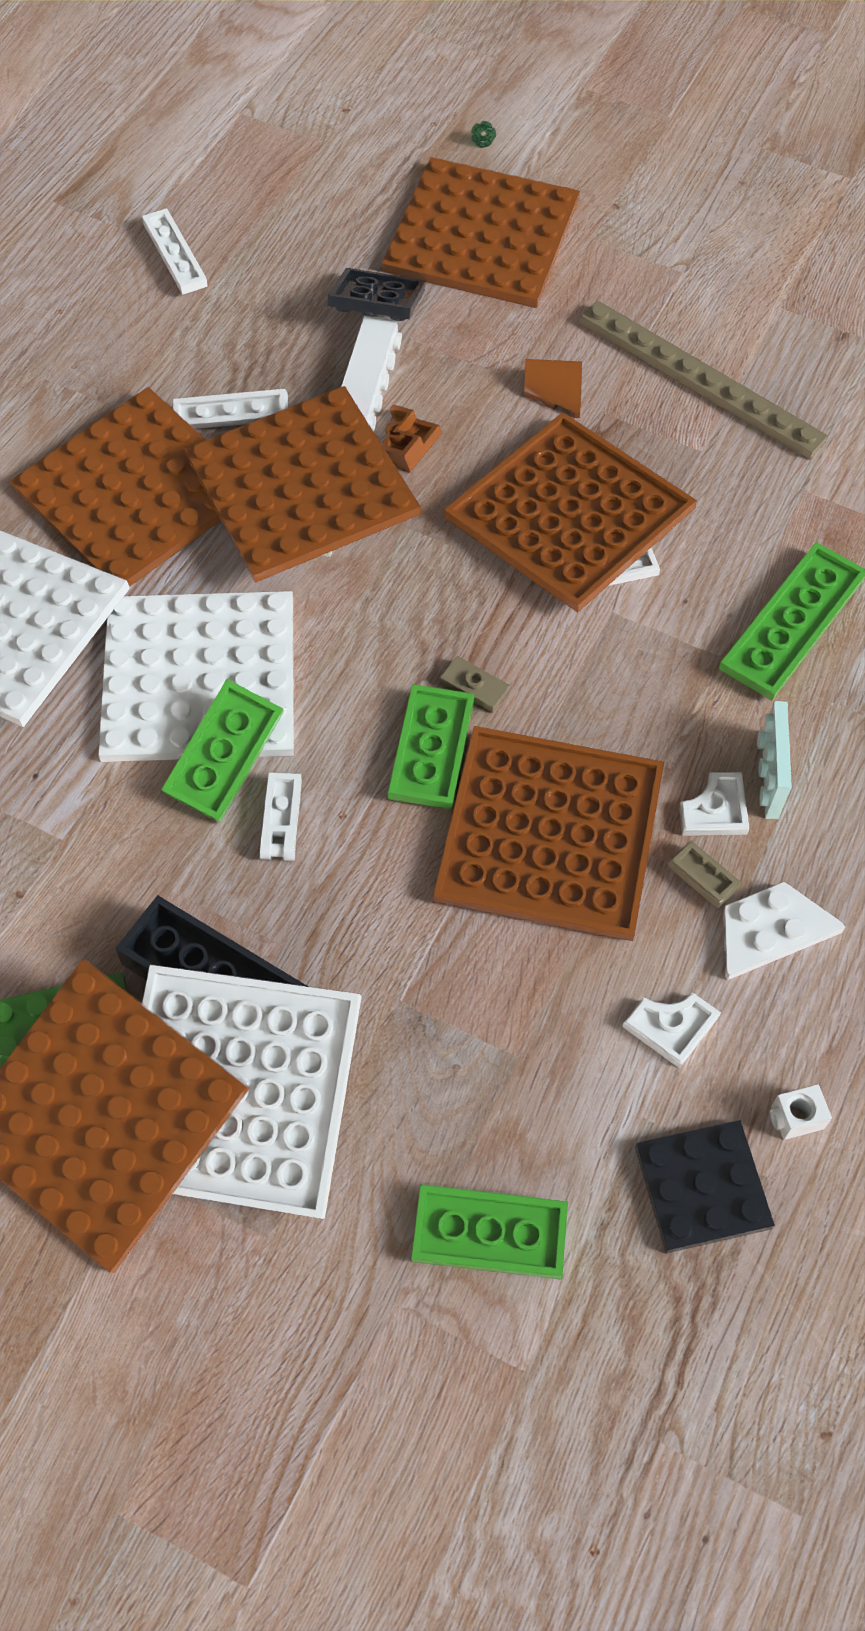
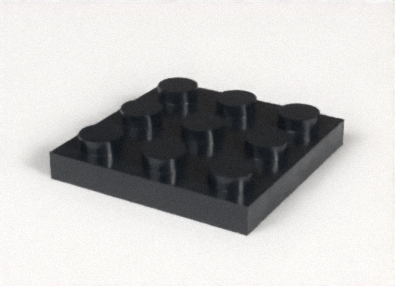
[327,267,426,321]
[635,1120,775,1254]

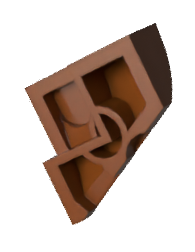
[524,359,582,418]
[382,404,442,473]

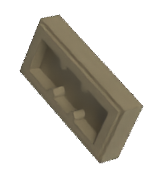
[440,656,510,713]
[668,840,742,909]

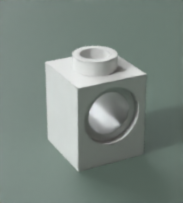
[770,1084,832,1140]

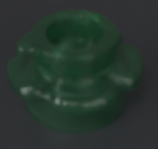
[471,121,496,148]

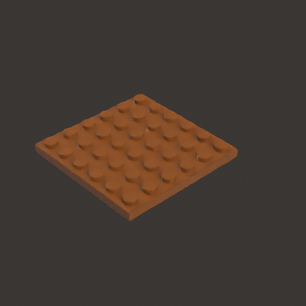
[382,157,580,308]
[184,386,421,583]
[10,387,221,587]
[444,412,697,613]
[433,726,664,941]
[0,959,250,1273]

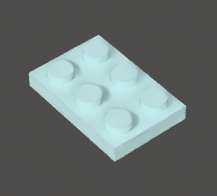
[757,701,792,819]

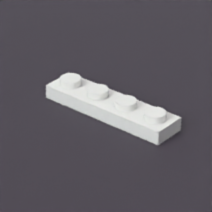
[142,208,208,295]
[173,389,288,429]

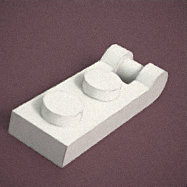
[260,772,302,861]

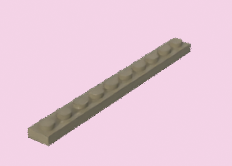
[580,300,828,460]

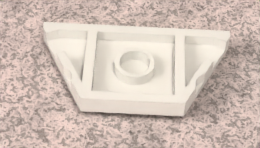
[723,882,845,980]

